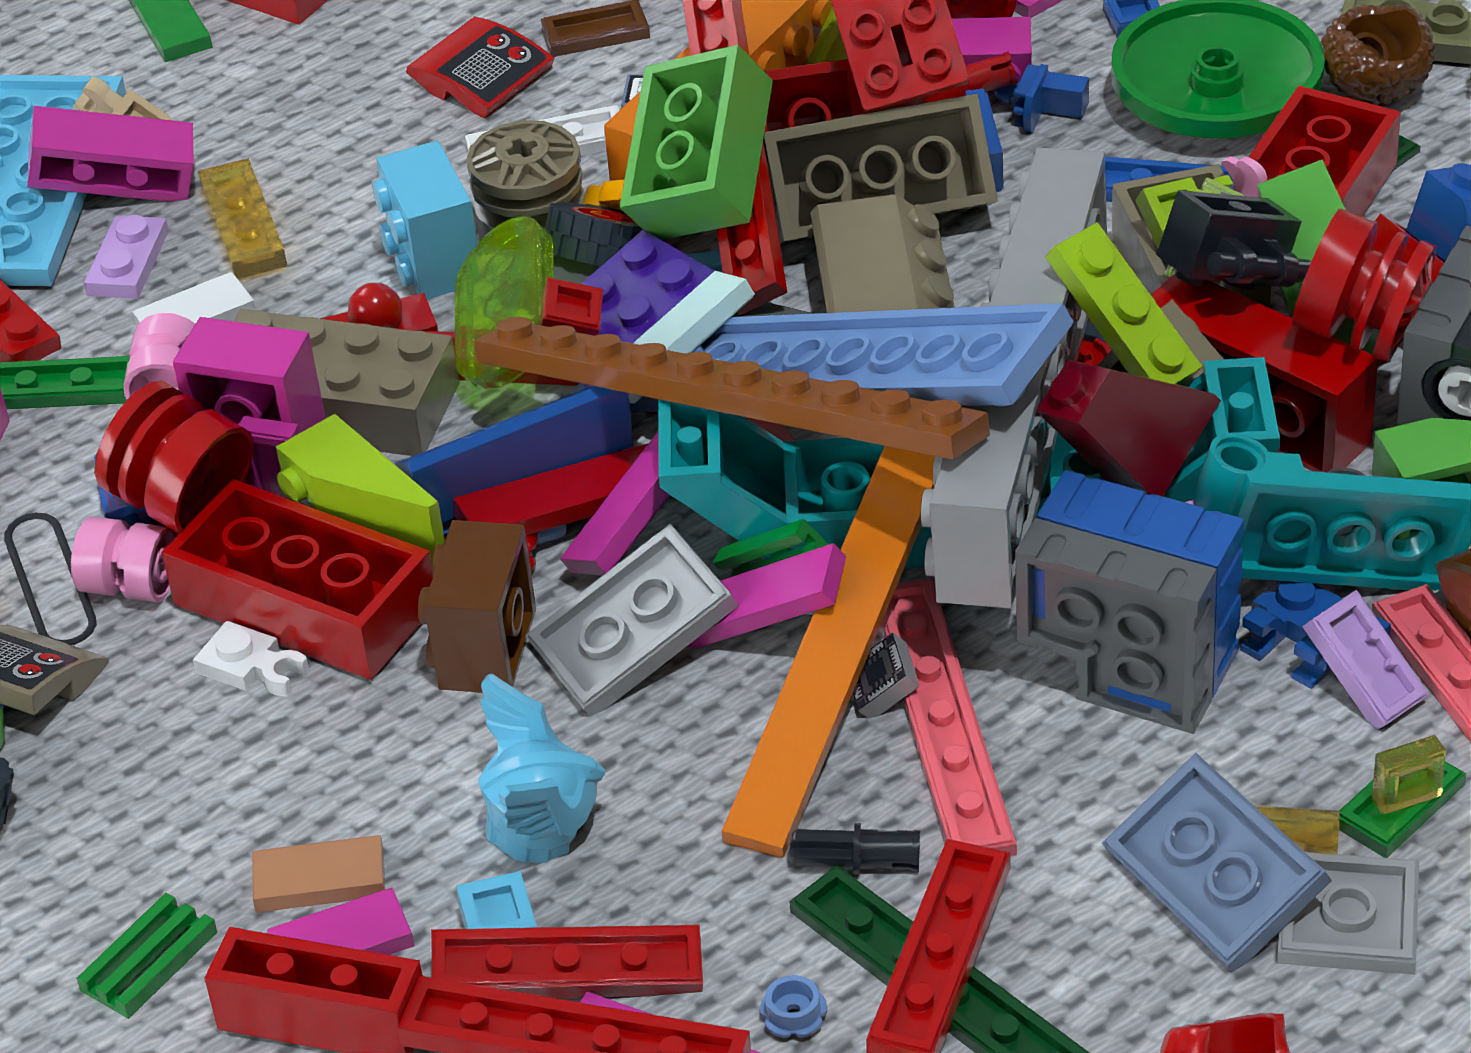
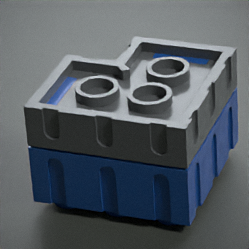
[1015,470,1244,734]

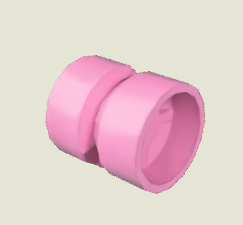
[124,313,195,399]
[71,516,178,603]

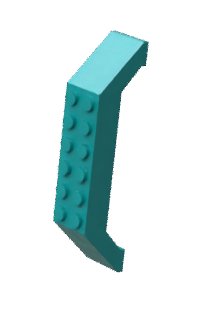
[658,357,1280,569]

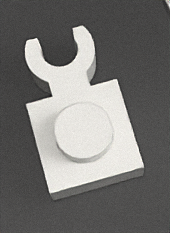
[193,621,309,696]

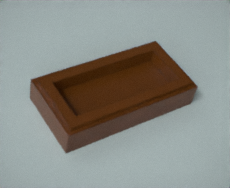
[541,0,650,57]

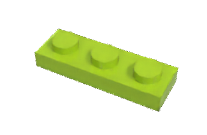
[1045,222,1203,385]

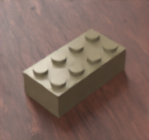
[763,94,998,245]
[234,309,460,456]

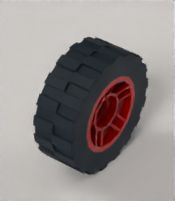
[542,202,667,266]

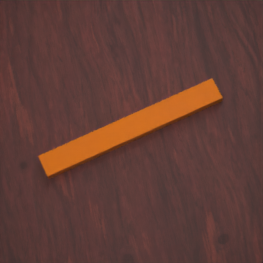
[721,446,935,858]

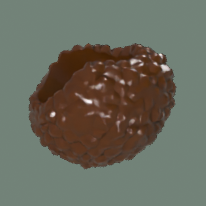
[1321,5,1435,106]

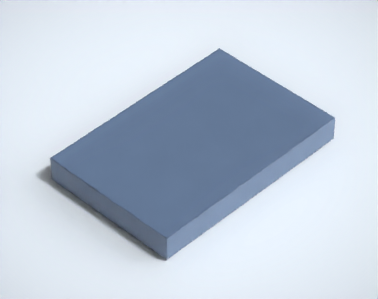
[1102,753,1332,972]

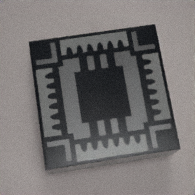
[853,633,919,718]

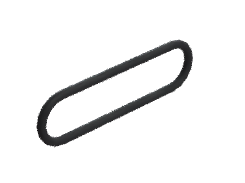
[4,512,97,645]

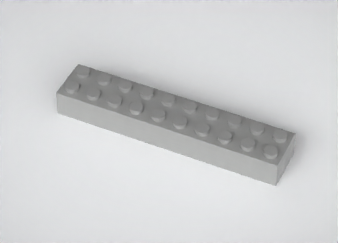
[921,148,1107,608]

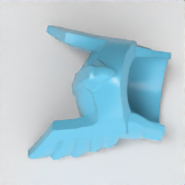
[478,674,605,863]

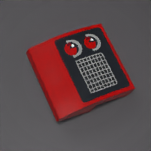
[406,16,555,118]

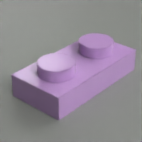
[84,215,169,299]

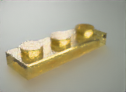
[197,158,287,279]

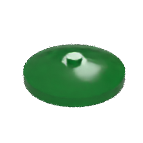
[1111,0,1325,139]

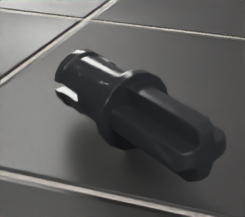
[790,823,920,875]

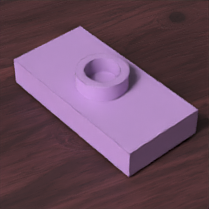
[1302,590,1430,730]

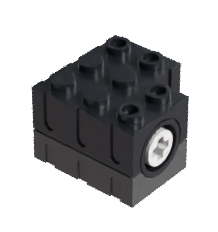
[1397,225,1471,424]

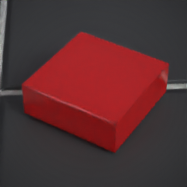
[540,277,603,336]

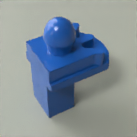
[995,64,1089,133]

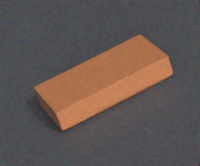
[252,835,385,913]

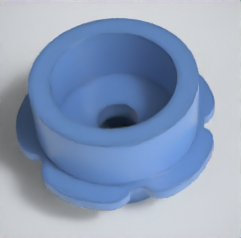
[760,975,827,1038]

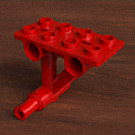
[831,0,1018,114]

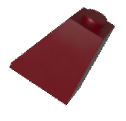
[1036,360,1221,497]

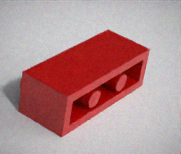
[204,927,423,1053]

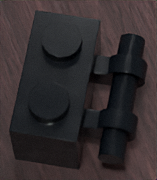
[1156,190,1311,290]

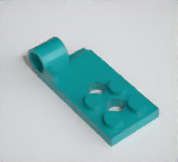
[1194,433,1471,591]

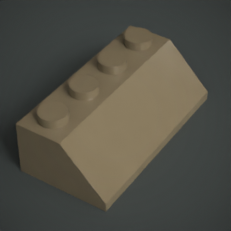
[810,194,955,313]

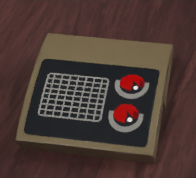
[0,624,109,715]

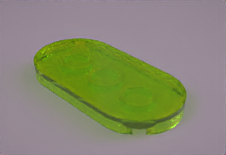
[455,216,554,389]

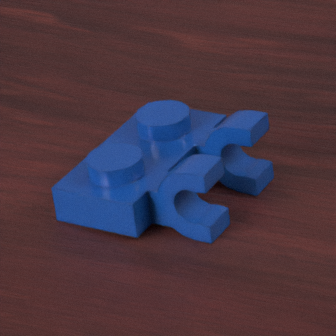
[1240,580,1391,689]

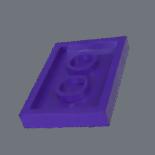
[536,230,714,387]

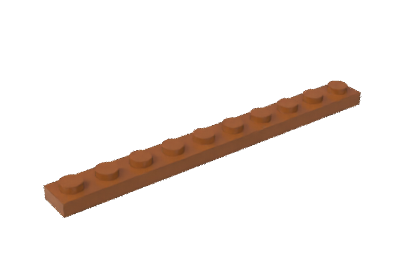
[474,317,990,460]

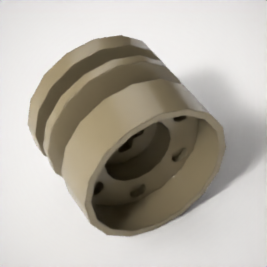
[466,120,585,258]

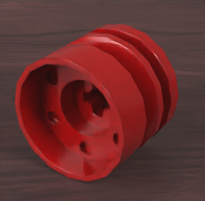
[1292,209,1437,363]
[94,380,254,534]

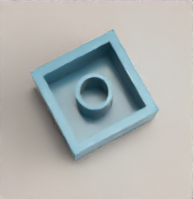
[372,140,483,299]

